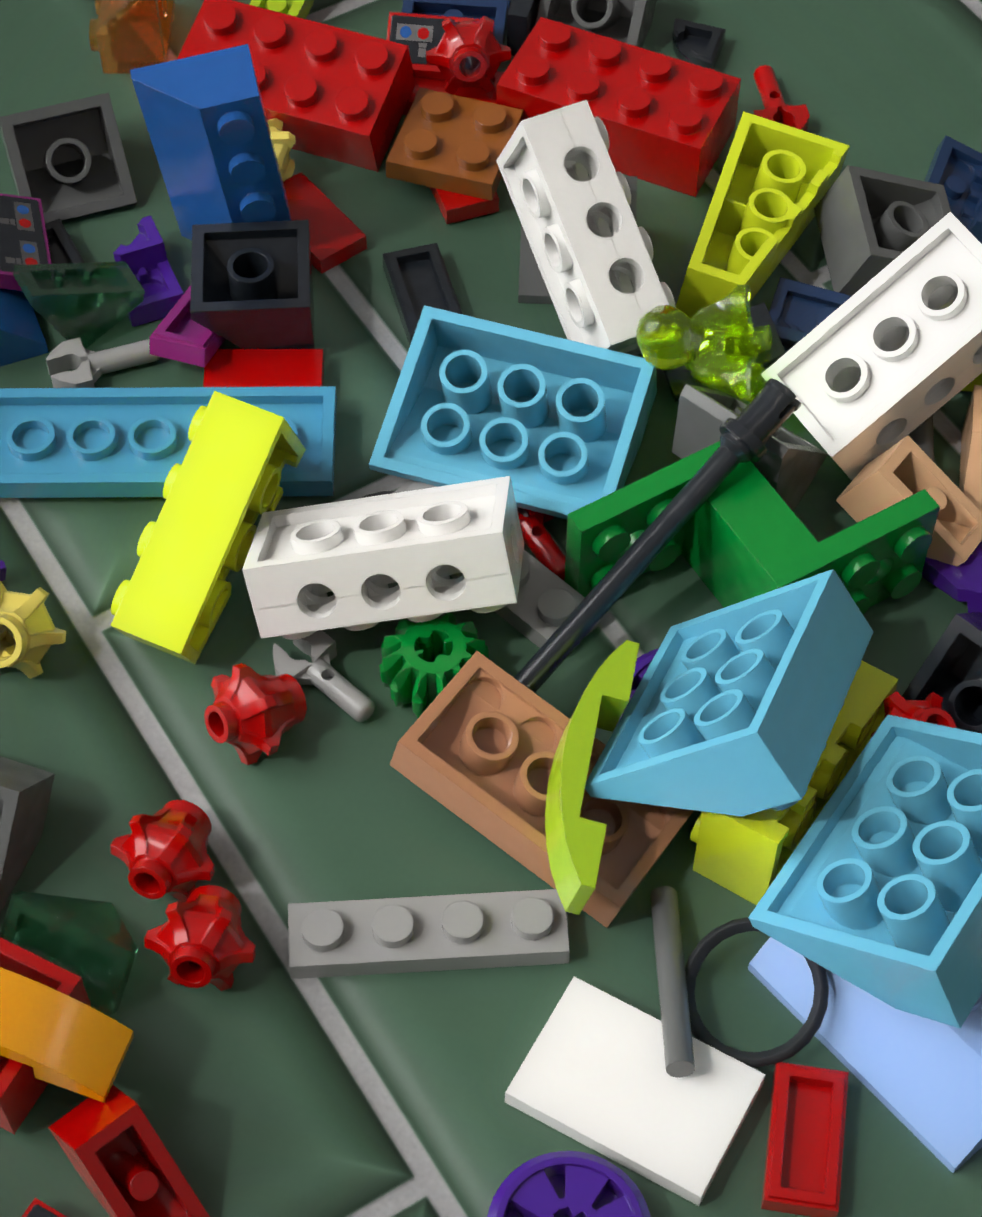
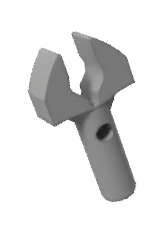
[46,337,159,388]
[273,630,375,722]

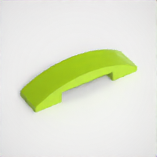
[545,640,640,915]

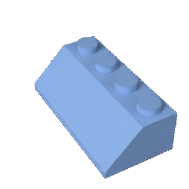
[748,937,982,1173]

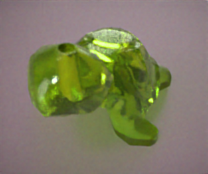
[636,284,772,402]

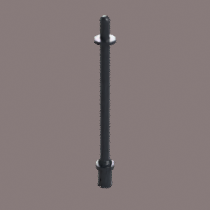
[514,378,801,693]

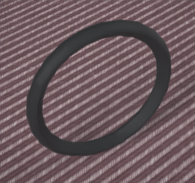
[685,917,829,1068]

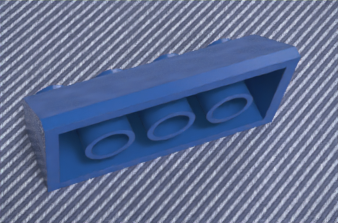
[130,44,292,241]

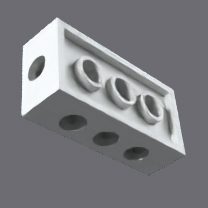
[496,100,676,356]
[761,212,982,480]
[242,476,524,640]

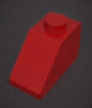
[48,1085,210,1217]

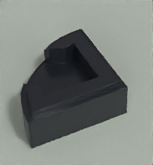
[672,18,726,70]

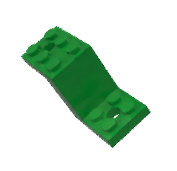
[564,441,940,615]

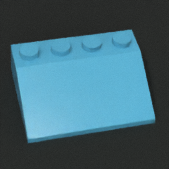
[369,305,657,519]
[585,569,874,817]
[748,714,982,1028]

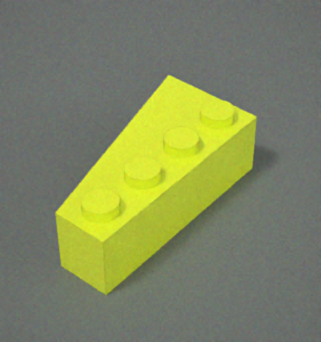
[675,111,850,324]
[110,391,306,664]
[690,660,899,905]

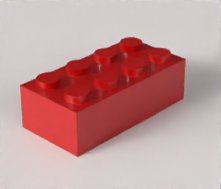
[177,0,416,172]
[496,17,741,197]

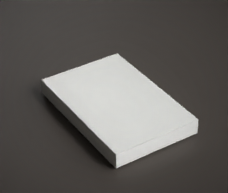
[505,977,766,1206]

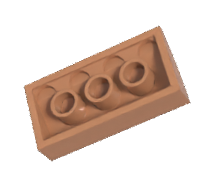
[389,651,694,928]

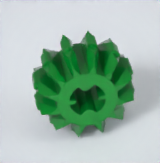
[379,612,489,718]

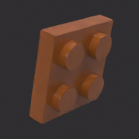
[386,88,524,201]

